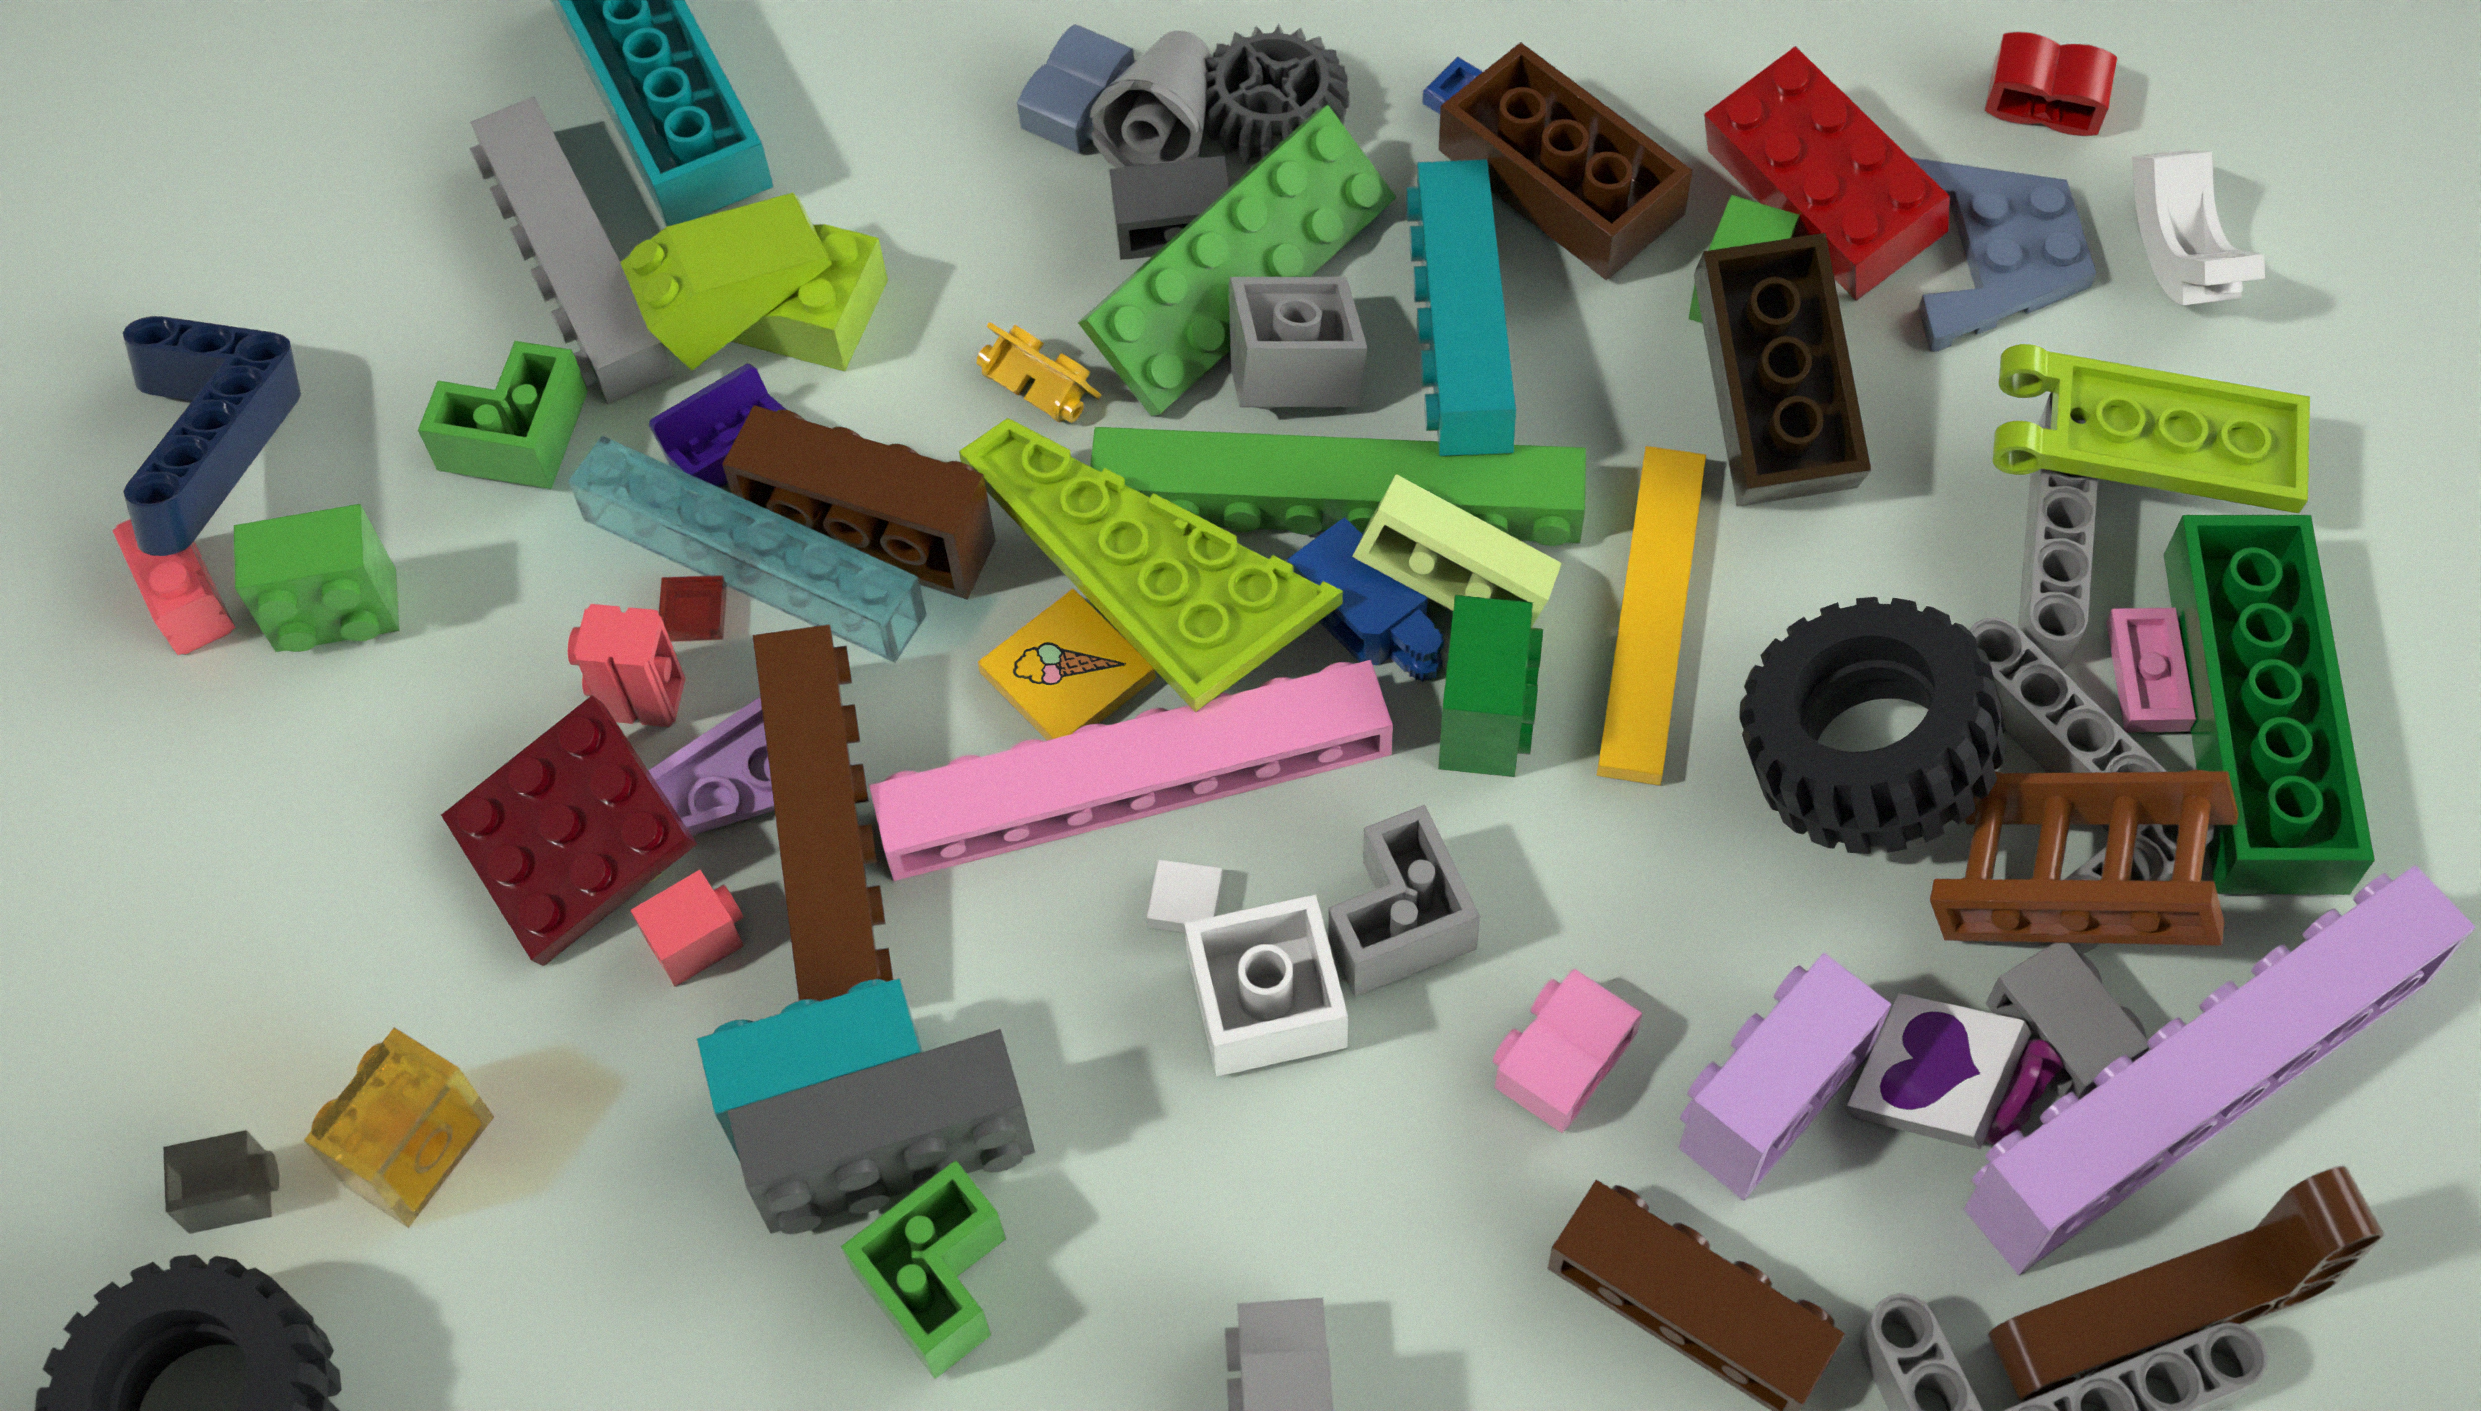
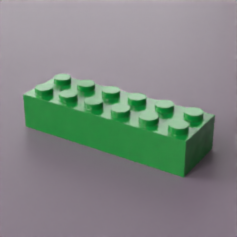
[2163,515,2375,895]

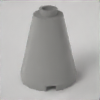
[1090,31,1211,168]

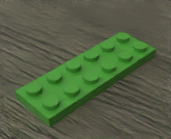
[1078,105,1397,416]

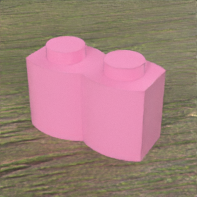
[1492,969,1643,1133]

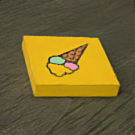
[977,589,1156,740]

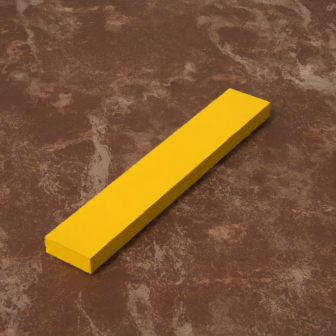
[1596,446,1706,786]

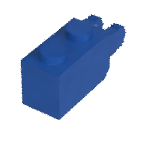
[1287,517,1444,682]

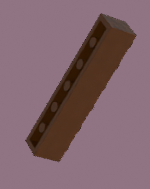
[753,624,894,1002]

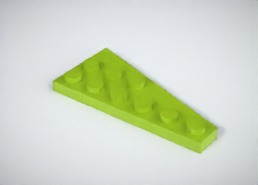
[959,418,1343,712]

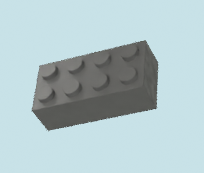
[728,1029,1036,1234]

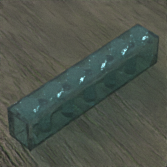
[568,436,927,663]

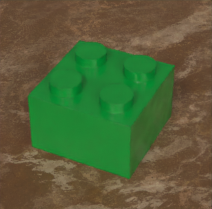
[1438,595,1543,777]

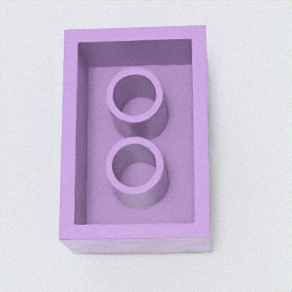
[1679,953,1892,1201]

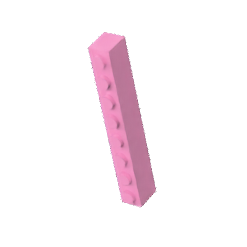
[869,660,1393,881]

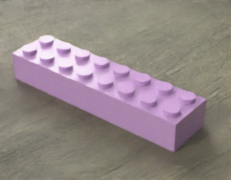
[1964,865,2476,1275]

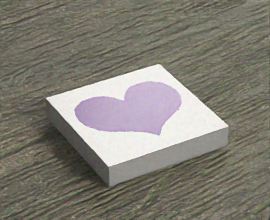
[1847,993,2031,1149]

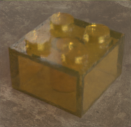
[304,1027,494,1228]

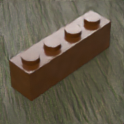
[1547,1179,1846,1411]

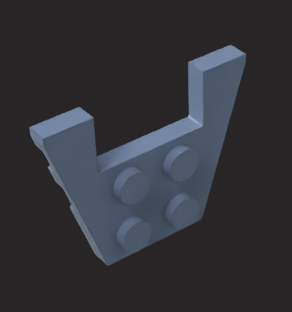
[1910,157,2096,352]

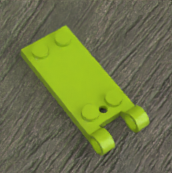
[1992,344,2310,514]

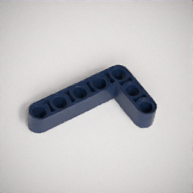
[123,316,301,556]

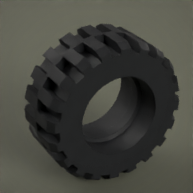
[1739,597,2006,854]
[35,1254,342,1411]

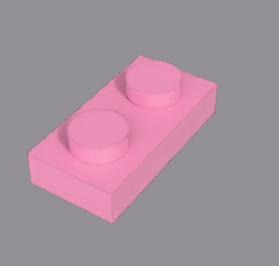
[2106,608,2196,732]

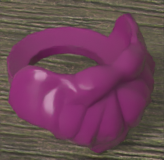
[1985,1039,2064,1146]

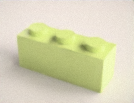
[1352,474,1562,628]

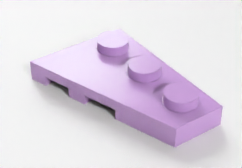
[648,697,775,835]

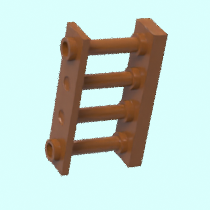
[1930,770,2238,946]

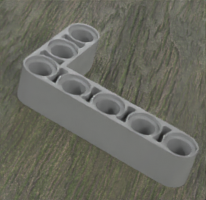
[2018,392,2098,669]
[1969,617,2214,954]
[1860,1293,2268,1411]

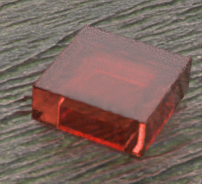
[659,575,727,641]

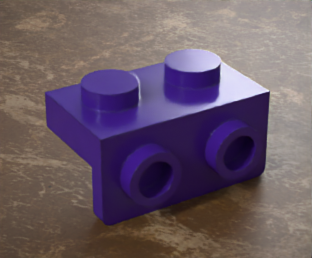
[649,363,787,495]

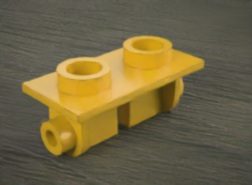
[976,322,1101,423]

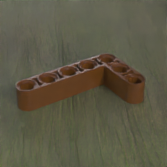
[1988,1166,2384,1403]

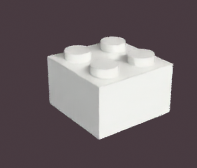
[1184,894,1348,1077]

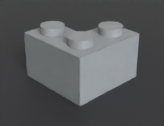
[1328,805,1480,997]
[1225,1297,1334,1411]

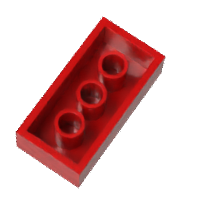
[1704,46,1950,301]

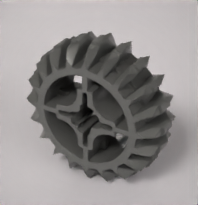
[1204,24,1349,164]

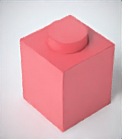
[630,870,744,987]

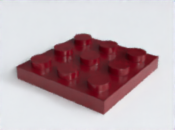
[441,695,697,966]

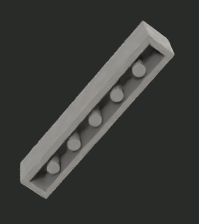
[469,97,674,404]

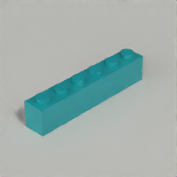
[1406,159,1516,456]

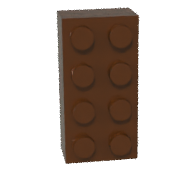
[1438,42,1693,281]
[722,405,996,600]

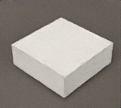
[1147,859,1223,933]

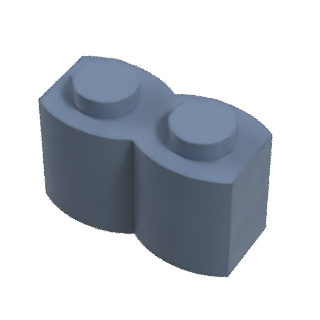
[1017,24,1135,153]

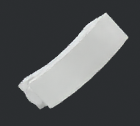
[2132,149,2265,305]

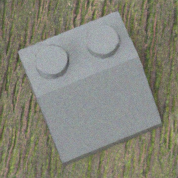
[1229,277,1368,409]

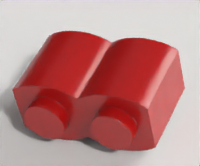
[1984,32,2117,136]

